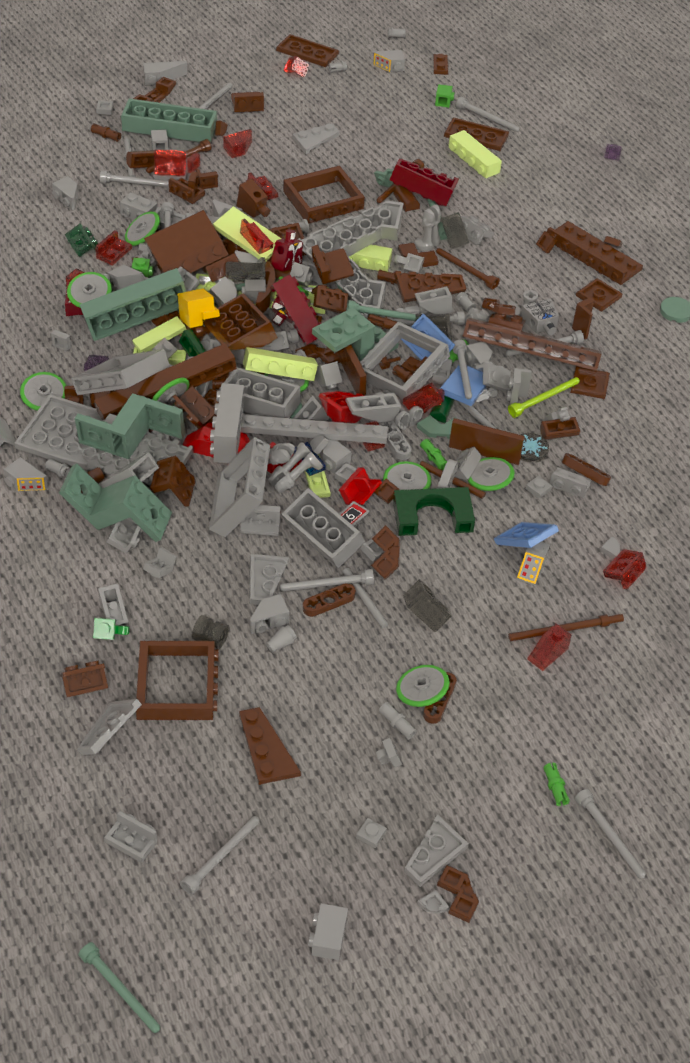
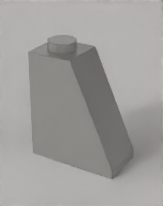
[99,452,159,488]

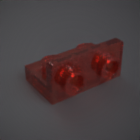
[154,149,187,176]
[246,172,278,200]
[95,230,132,266]
[402,382,445,414]
[603,549,646,590]

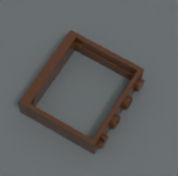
[283,165,365,224]
[136,641,219,720]

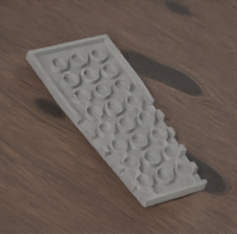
[14,394,193,490]

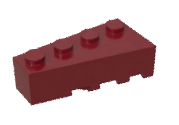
[390,158,459,206]
[270,274,322,346]

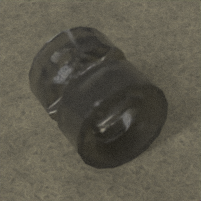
[192,615,229,649]

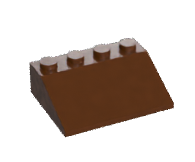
[144,210,228,274]
[202,293,278,350]

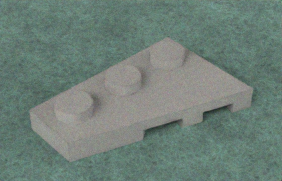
[404,814,469,887]

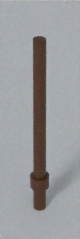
[508,614,624,641]

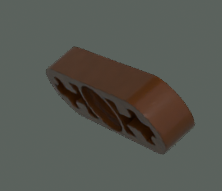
[561,453,611,486]
[303,583,356,617]
[423,672,457,724]

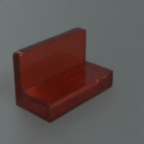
[240,218,274,254]

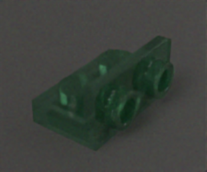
[64,223,99,257]

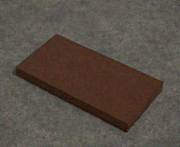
[276,34,339,68]
[444,117,509,151]
[336,332,366,396]
[449,418,525,465]

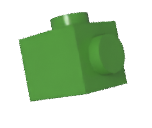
[435,84,455,108]
[131,258,153,278]

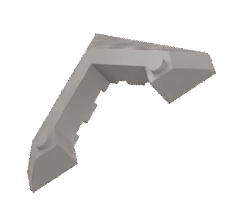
[298,201,403,309]

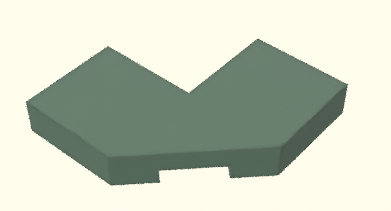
[417,415,457,439]

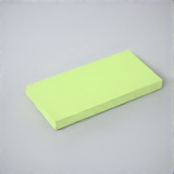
[213,206,281,263]

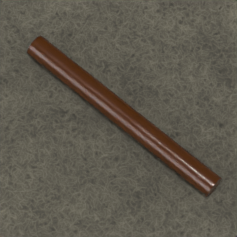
[419,461,486,499]

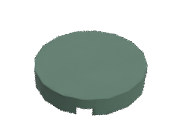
[660,297,690,323]

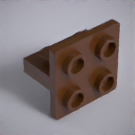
[61,660,108,697]

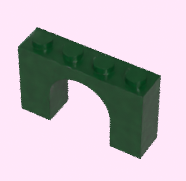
[393,487,475,536]

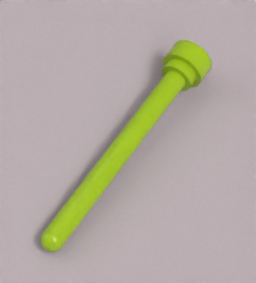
[508,377,580,418]

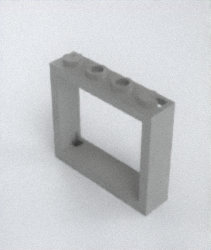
[360,322,450,402]
[71,349,170,395]
[209,437,270,537]

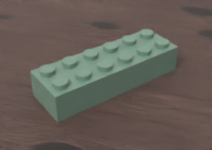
[121,98,217,144]
[79,268,186,341]

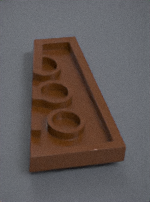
[394,271,467,303]
[239,707,301,785]

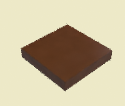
[576,278,623,312]
[570,366,610,399]

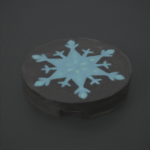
[521,433,549,463]

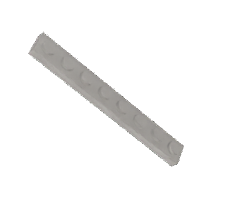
[241,415,388,444]

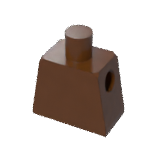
[236,179,271,218]

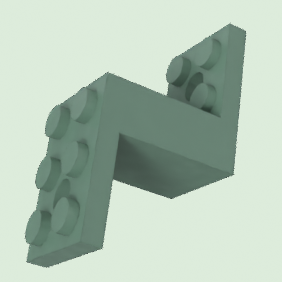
[312,308,399,361]
[74,393,185,459]
[59,464,172,542]

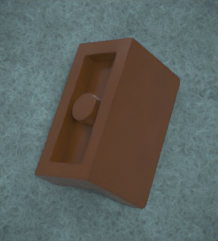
[572,298,594,339]

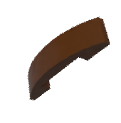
[133,77,176,103]
[256,261,275,313]

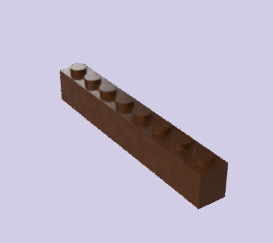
[463,317,602,371]
[94,343,237,421]

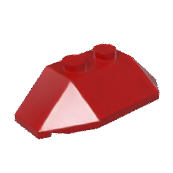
[318,391,364,423]
[182,422,250,457]

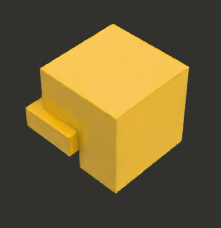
[177,288,220,328]

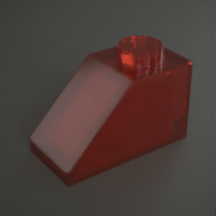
[223,129,252,158]
[527,624,572,671]

